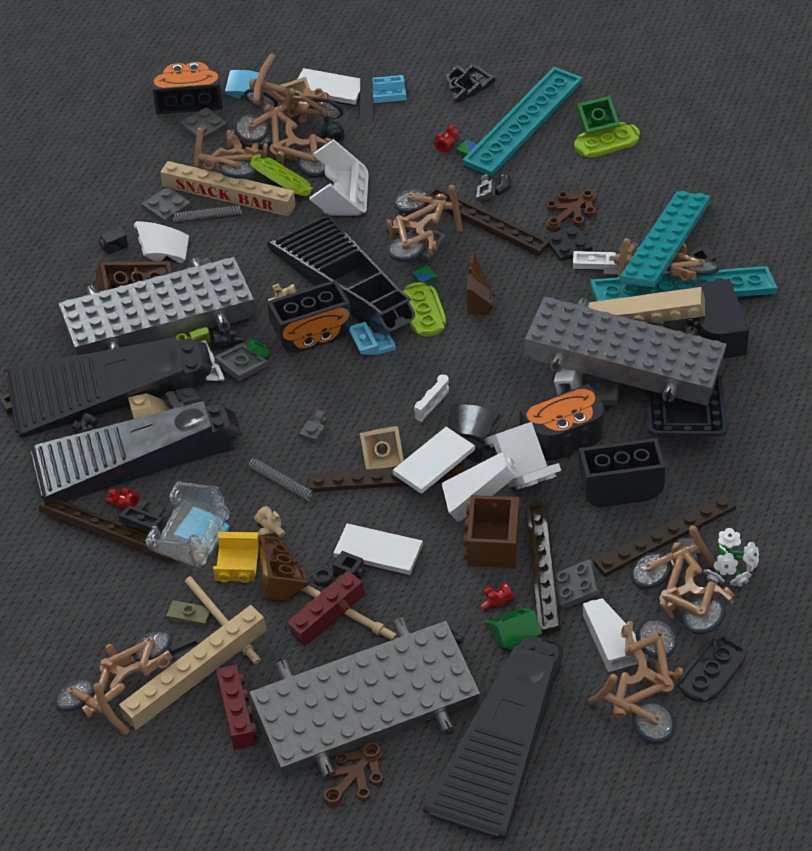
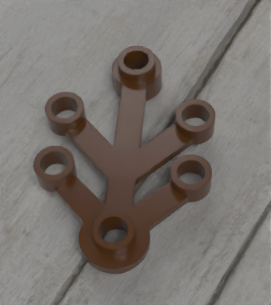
[546,189,596,232]
[324,742,383,807]

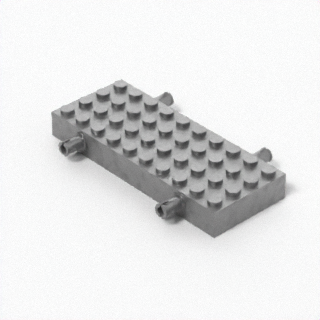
[59,257,256,356]
[522,297,726,406]
[249,617,480,779]

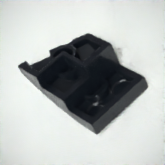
[445,63,496,102]
[449,404,500,442]

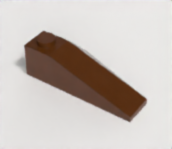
[467,252,494,315]
[96,261,172,291]
[259,535,309,601]

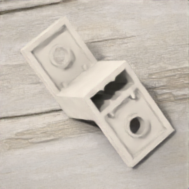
[483,422,561,490]

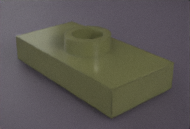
[166,600,211,627]

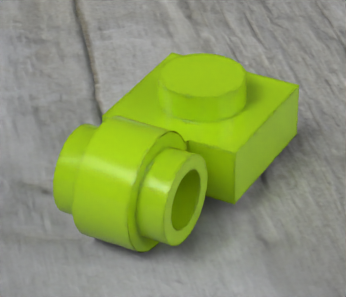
[176,327,211,344]

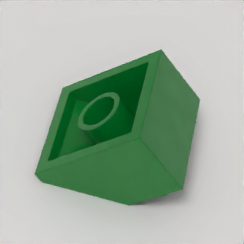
[577,96,620,134]
[485,608,542,650]

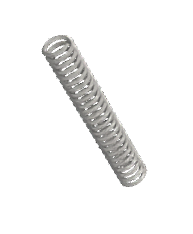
[172,205,242,223]
[249,458,313,501]

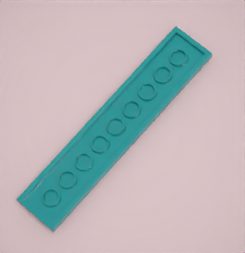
[463,67,582,177]
[620,191,711,288]
[590,266,777,302]

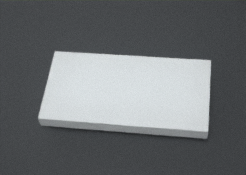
[298,68,360,105]
[393,427,475,494]
[334,524,423,575]

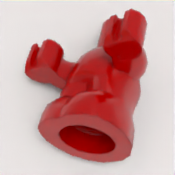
[434,124,459,153]
[106,487,140,509]
[480,582,515,612]

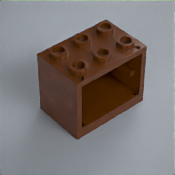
[463,495,519,568]

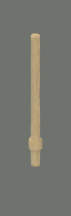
[185,576,261,665]
[301,585,398,640]

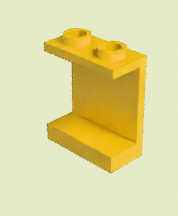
[213,532,259,583]

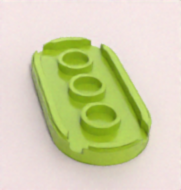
[574,122,640,157]
[250,155,313,196]
[403,282,446,336]

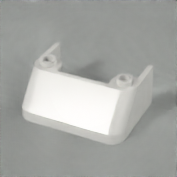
[310,139,369,216]

